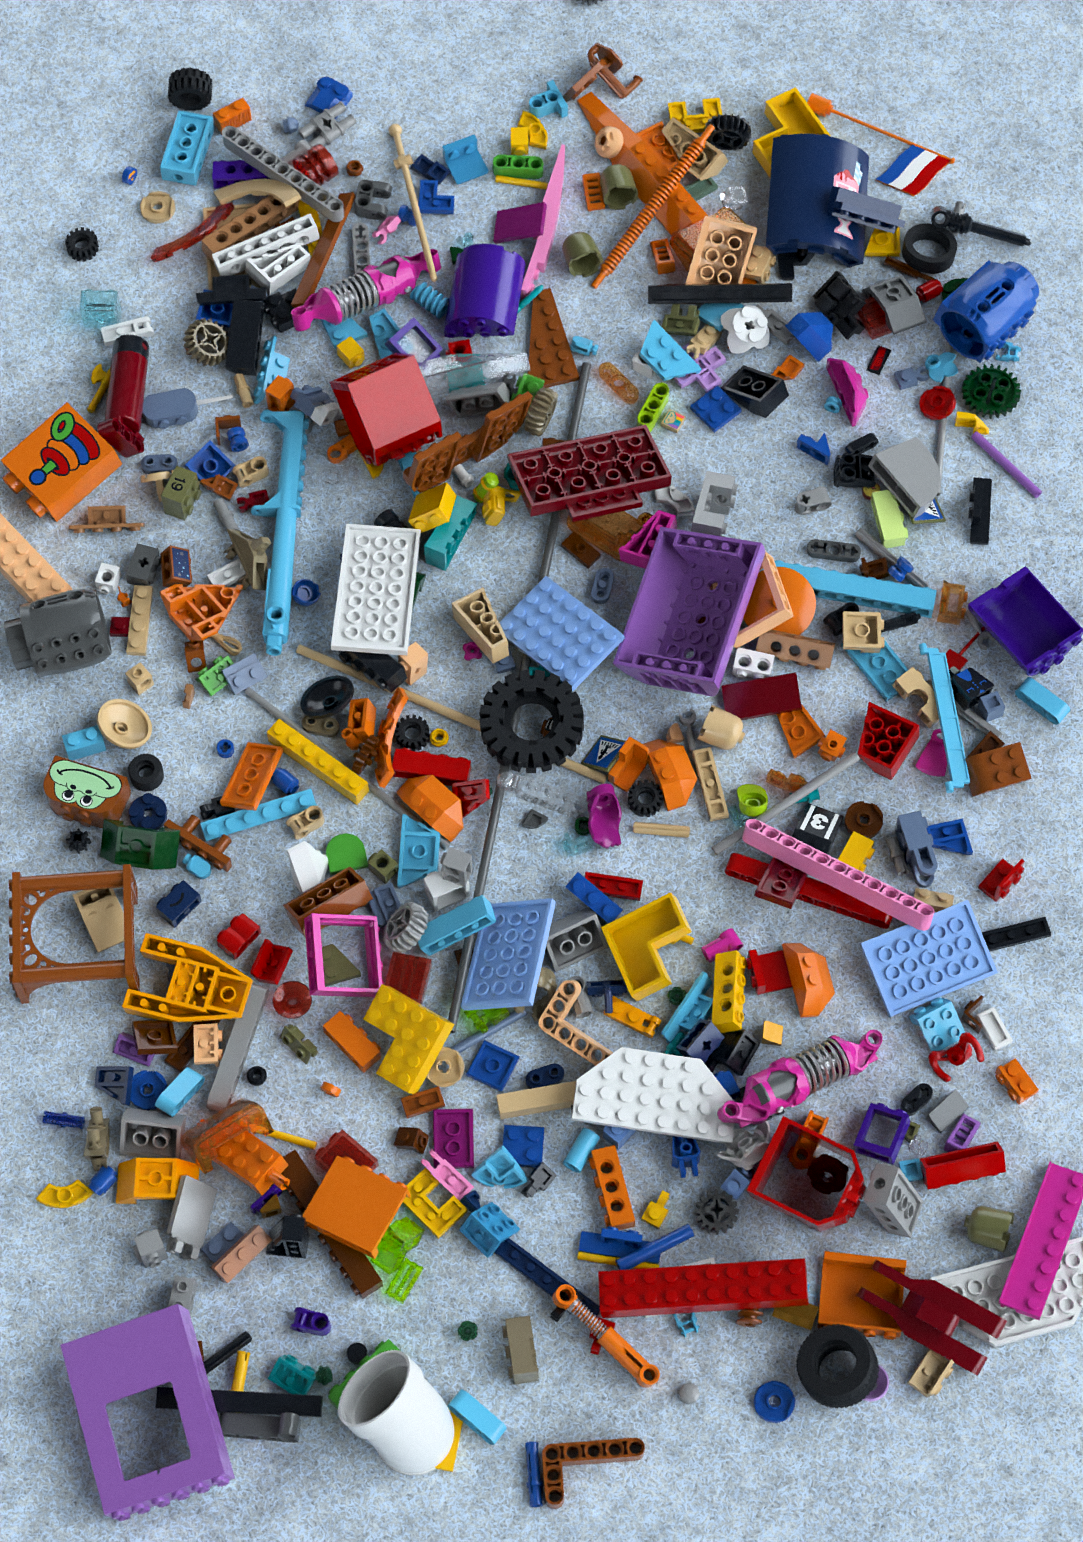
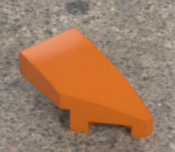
[772,354,805,380]

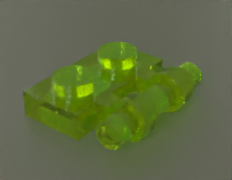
[464,1008,510,1033]

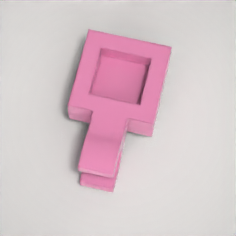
[372,216,401,244]

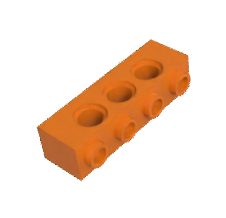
[588,1145,635,1231]

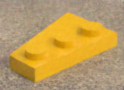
[864,227,901,257]

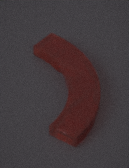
[150,202,234,262]

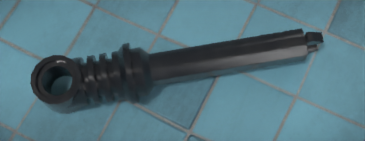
[930,206,1031,247]

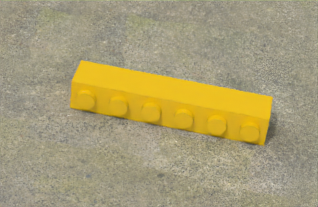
[267,719,369,805]

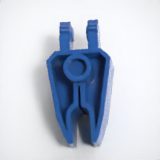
[672,1136,701,1178]

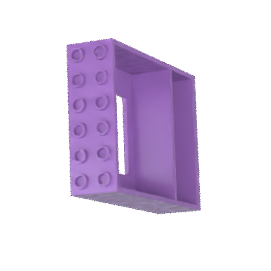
[60,1304,235,1521]

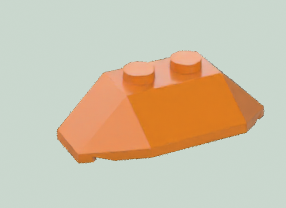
[643,739,697,811]
[396,775,464,842]
[782,943,835,1017]

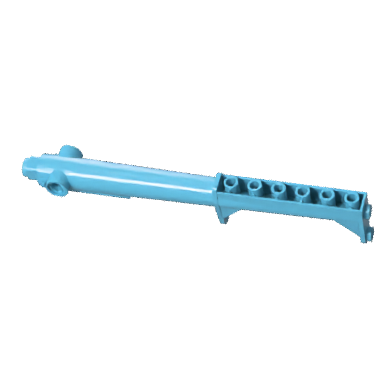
[251,410,309,656]

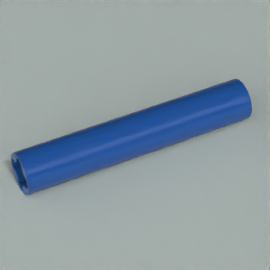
[615,1224,694,1270]

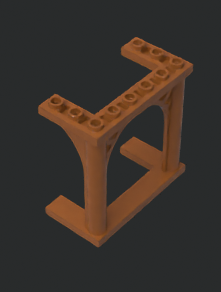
[9,864,140,1004]

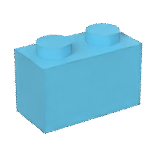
[62,725,106,761]

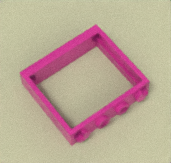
[304,913,384,997]

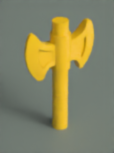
[87,364,111,413]

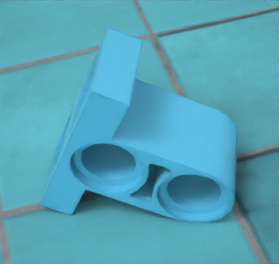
[529,80,568,118]

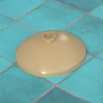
[97,699,152,749]

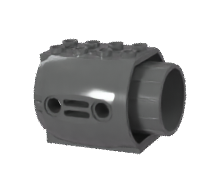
[4,589,112,678]

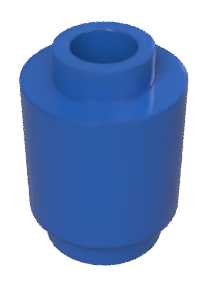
[271,768,299,795]
[88,1165,117,1196]

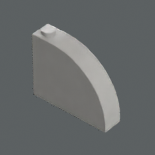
[868,437,941,519]

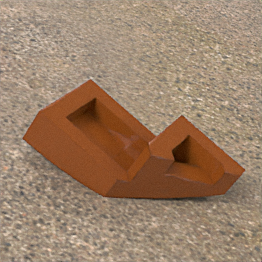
[200,474,238,501]

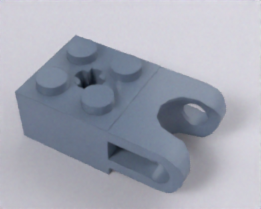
[895,810,937,888]

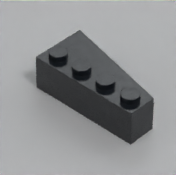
[338,651,407,693]

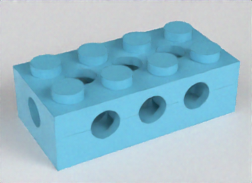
[160,110,214,186]

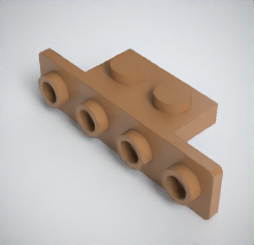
[69,505,145,533]

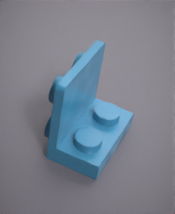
[442,134,489,185]
[459,1202,520,1258]

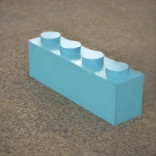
[418,895,497,956]

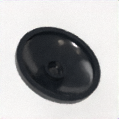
[300,675,354,719]

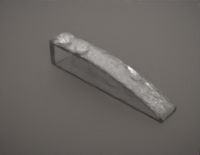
[418,353,531,397]

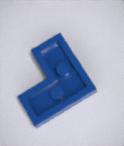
[418,180,455,215]

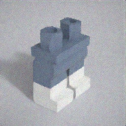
[290,384,343,426]

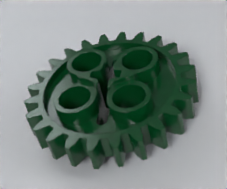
[961,364,1021,419]

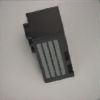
[266,1214,310,1259]

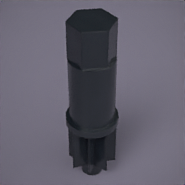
[881,611,921,633]

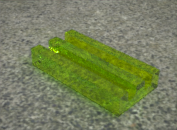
[385,1258,424,1304]

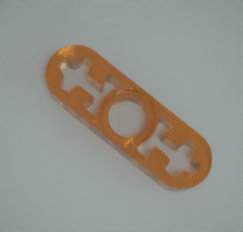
[599,362,639,404]

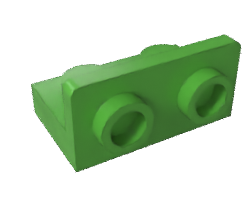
[510,373,545,414]
[195,655,234,696]

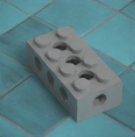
[863,1163,923,1238]

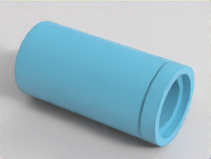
[563,1128,600,1173]

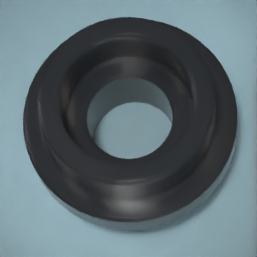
[247,1066,267,1086]

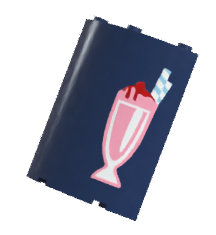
[766,134,869,268]

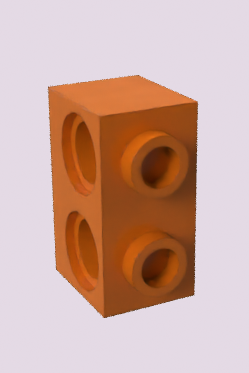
[265,375,296,412]

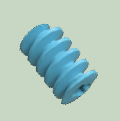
[410,282,449,319]

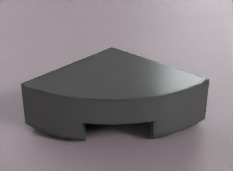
[522,809,548,829]

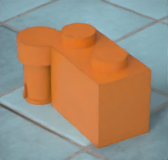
[341,698,377,751]

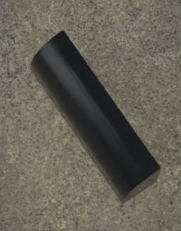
[225,300,265,376]

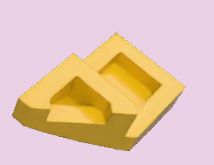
[955,411,989,435]

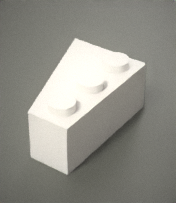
[245,243,310,295]

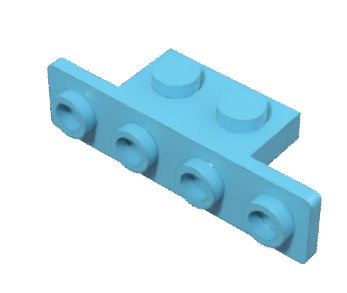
[253,336,290,404]
[661,971,713,1044]

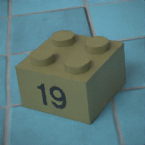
[161,466,201,521]

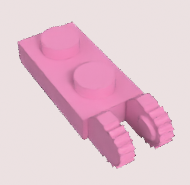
[420,1149,474,1202]

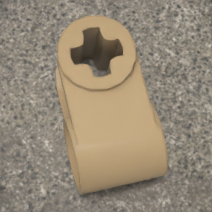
[232,456,269,488]
[286,806,324,840]

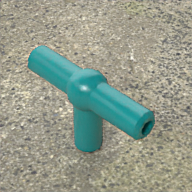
[664,1032,685,1056]

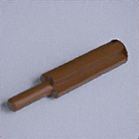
[884,255,935,281]

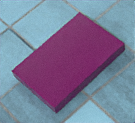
[493,202,547,244]
[433,1109,474,1169]

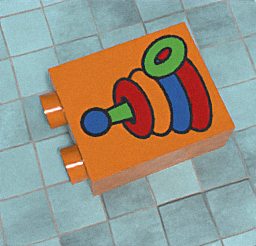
[1,402,122,522]

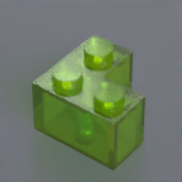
[370,1217,425,1275]

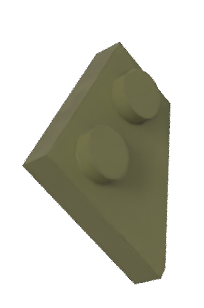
[322,944,361,987]

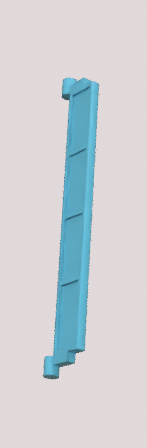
[919,643,970,793]

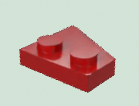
[452,779,490,818]

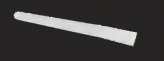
[196,395,233,405]

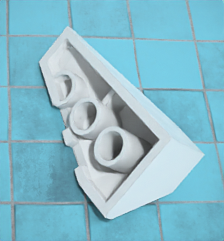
[287,841,329,894]

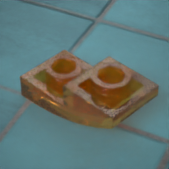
[766,769,808,792]

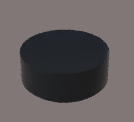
[347,1343,368,1365]

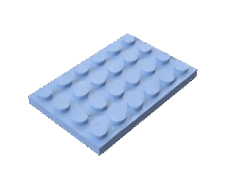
[499,576,625,691]
[460,898,556,1011]
[859,900,998,1017]

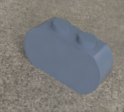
[143,388,198,429]

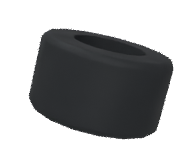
[128,754,164,792]

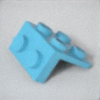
[909,997,965,1052]

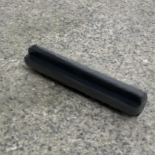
[203,1331,252,1374]

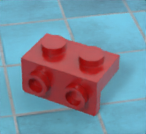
[250,939,293,985]

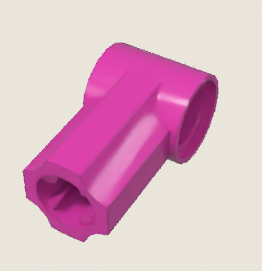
[701,928,743,963]

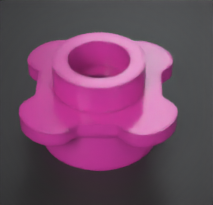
[462,642,482,661]

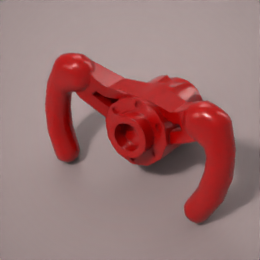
[928,1032,984,1082]

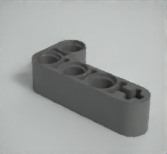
[219,1412,301,1443]

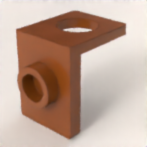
[215,415,241,445]
[185,640,207,673]

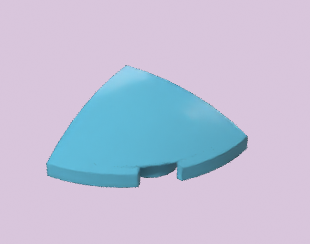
[471,1145,528,1189]

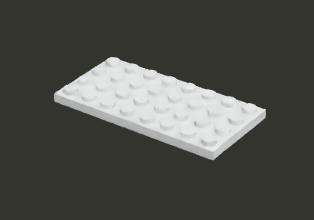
[331,524,421,656]

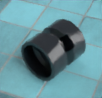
[374,509,408,528]

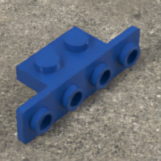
[579,1227,661,1264]

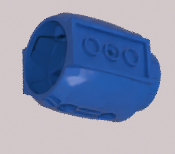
[933,260,1039,363]

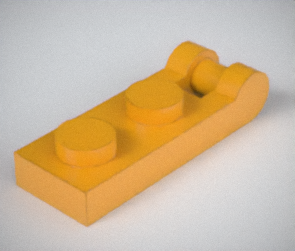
[604,996,662,1038]

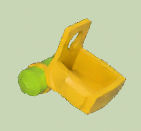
[472,472,521,526]

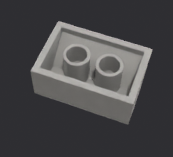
[445,382,510,418]
[545,907,608,972]
[120,1108,186,1159]

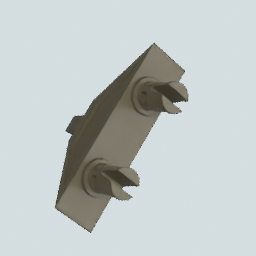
[224,529,271,591]
[83,1106,110,1171]

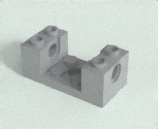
[691,471,738,537]

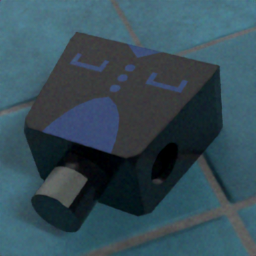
[949,666,994,711]

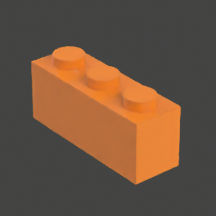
[323,1011,381,1073]

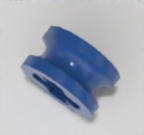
[217,739,234,758]

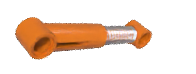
[552,1284,660,1388]

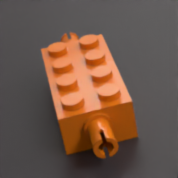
[196,1115,290,1196]

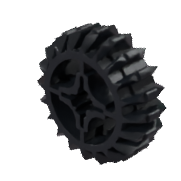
[704,113,751,151]

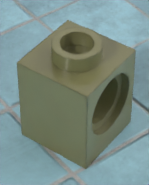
[368,849,399,884]

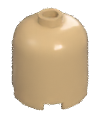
[697,705,745,750]

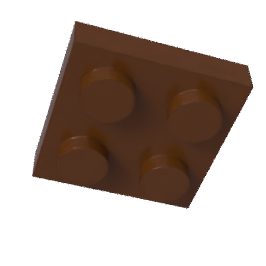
[132,1020,178,1055]

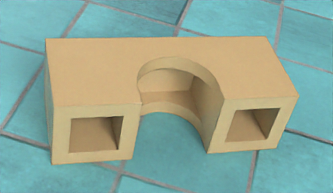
[892,667,939,728]

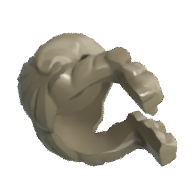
[513,966,557,1022]

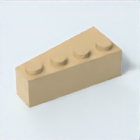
[451,587,509,664]

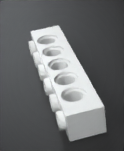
[212,214,320,276]

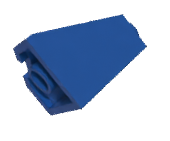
[785,312,833,362]

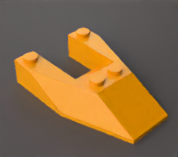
[122,933,253,1022]

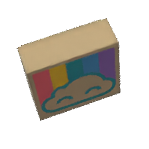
[661,409,686,433]

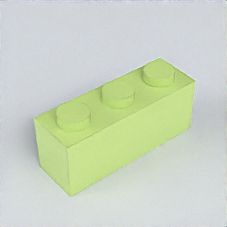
[871,490,908,548]

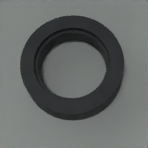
[902,223,957,274]

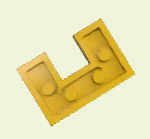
[668,98,722,133]
[402,1167,468,1239]

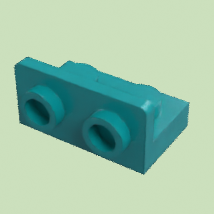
[267,1354,319,1395]

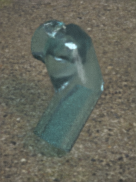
[462,232,474,249]
[728,805,753,827]

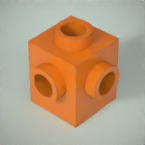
[817,729,847,762]

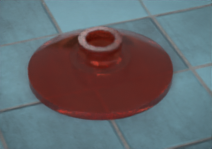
[272,981,312,1019]

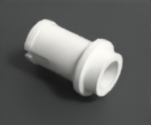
[452,464,474,488]

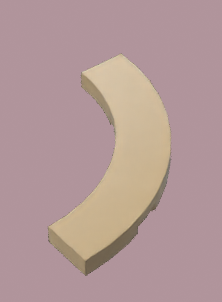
[214,179,302,207]

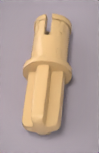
[233,373,254,408]

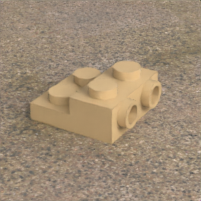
[842,611,885,653]

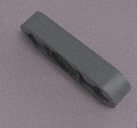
[807,539,861,563]

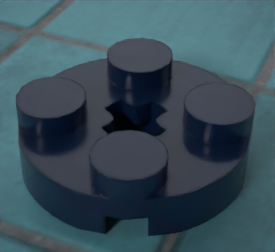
[128,793,168,830]

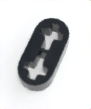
[844,433,879,454]
[900,1083,933,1116]

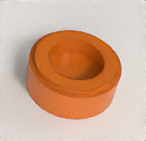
[320,1082,341,1097]

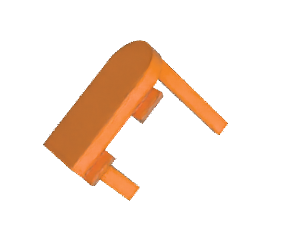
[117,586,132,607]

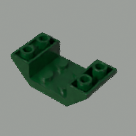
[100,818,180,870]

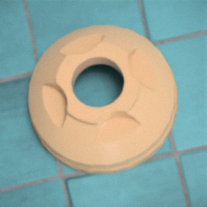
[595,126,623,159]

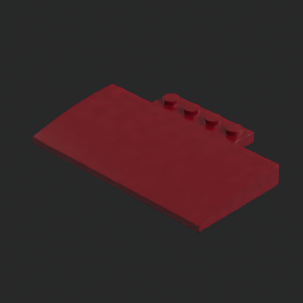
[507,425,672,522]

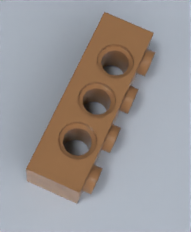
[756,629,835,670]

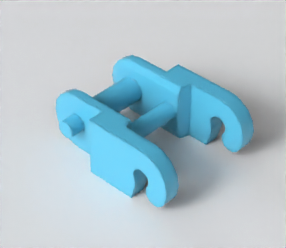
[996,342,1021,362]
[673,1313,699,1337]

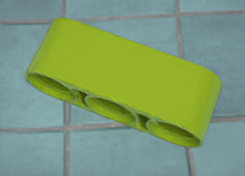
[637,382,669,432]

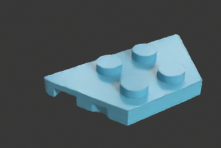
[639,320,702,381]
[397,814,440,888]

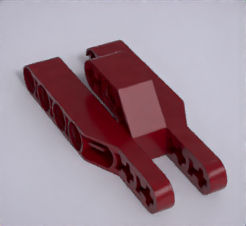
[856,1260,1007,1376]

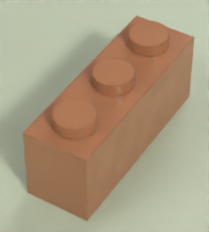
[210,1225,272,1283]

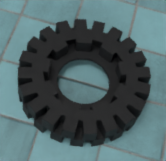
[479,670,584,773]

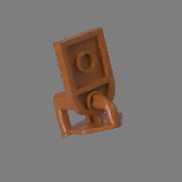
[563,42,643,102]

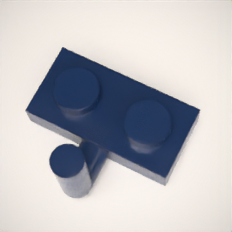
[587,979,627,1013]

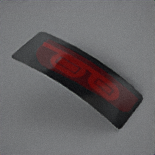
[866,345,892,375]

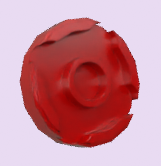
[919,386,956,420]

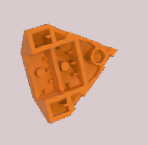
[160,584,243,642]

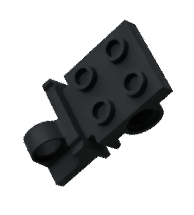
[813,270,866,340]

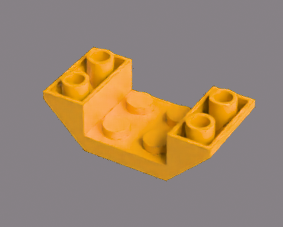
[116,1158,200,1204]

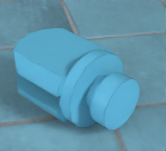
[570,336,599,356]
[182,853,212,879]

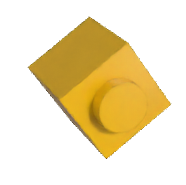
[511,127,528,156]
[336,336,365,369]

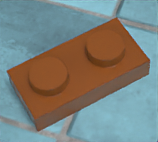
[401,1086,445,1119]

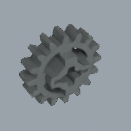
[694,1189,739,1235]

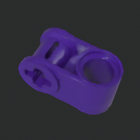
[290,1307,331,1336]

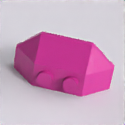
[826,358,869,427]

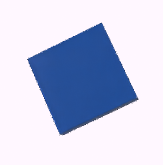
[466,1040,520,1092]

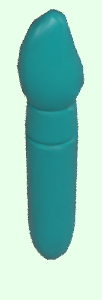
[517,285,544,314]

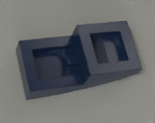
[410,153,451,185]

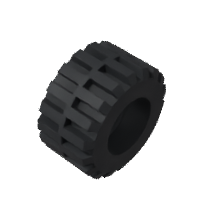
[168,67,212,111]

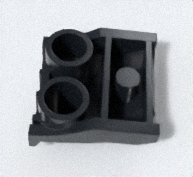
[833,453,876,488]

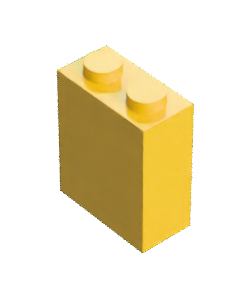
[408,482,457,533]

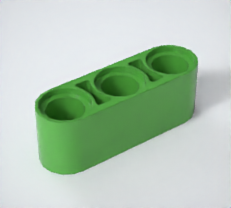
[493,155,544,179]

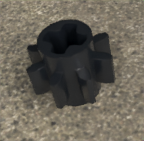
[66,828,91,854]

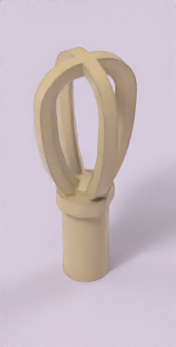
[210,633,242,656]

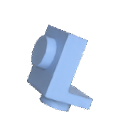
[721,1167,753,1200]

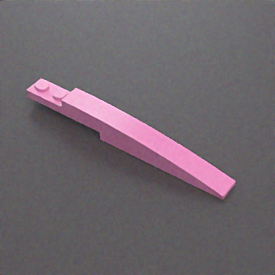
[521,144,565,299]

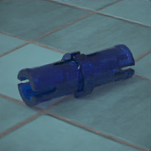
[43,1111,85,1130]

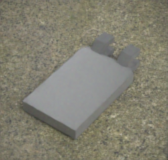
[166,1175,217,1261]

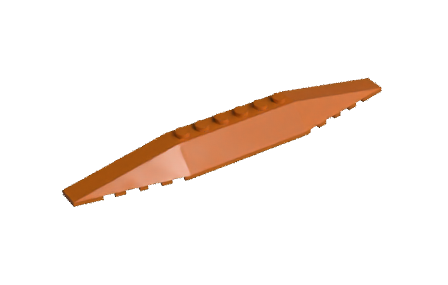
[577,92,758,284]

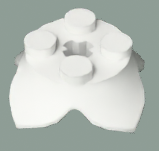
[721,305,770,354]
[717,1121,771,1170]

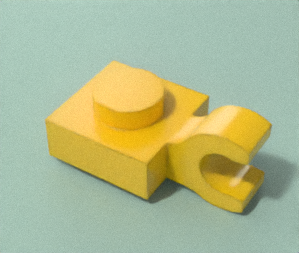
[641,1190,670,1229]

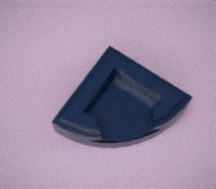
[460,1190,481,1213]

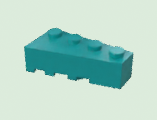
[423,495,477,571]

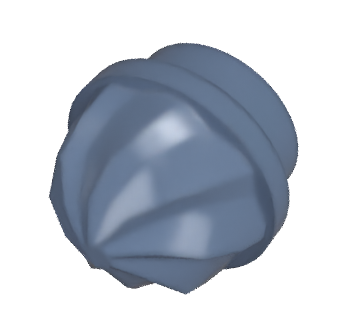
[282,116,299,134]

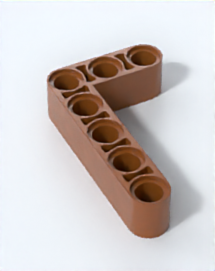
[542,1438,645,1509]

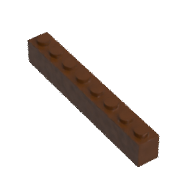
[281,1150,383,1299]

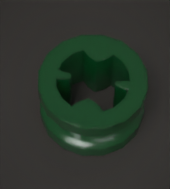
[575,816,590,836]

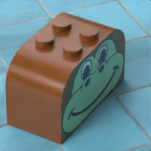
[43,755,131,828]

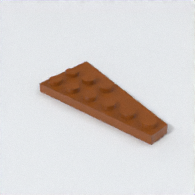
[528,288,579,388]

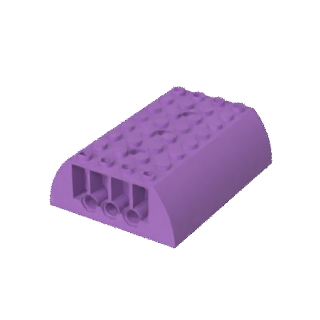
[613,527,765,697]

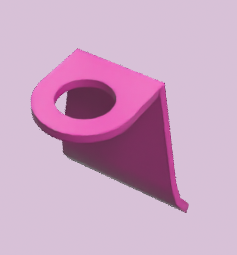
[916,729,947,777]

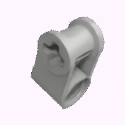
[794,486,832,515]

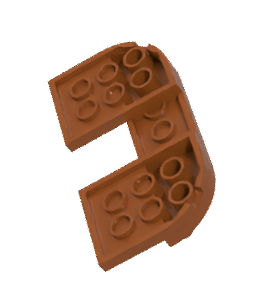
[402,391,533,493]

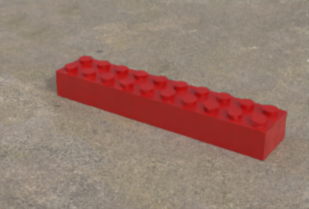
[598,1258,809,1318]

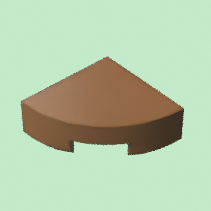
[182,683,195,709]
[666,723,685,743]

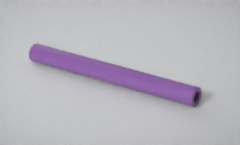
[971,431,1042,498]

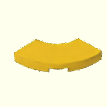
[518,111,548,150]
[36,1179,94,1208]

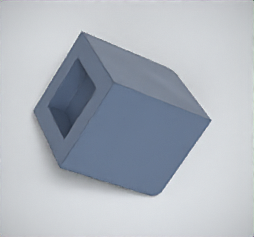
[978,691,1005,722]

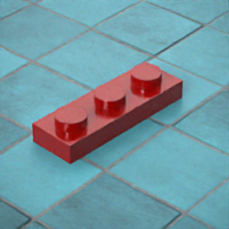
[585,872,643,901]

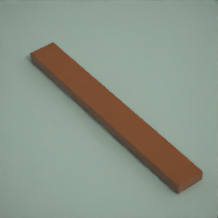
[291,192,356,308]

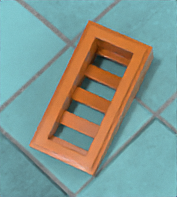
[582,172,605,211]
[650,238,675,275]

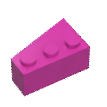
[619,510,678,569]

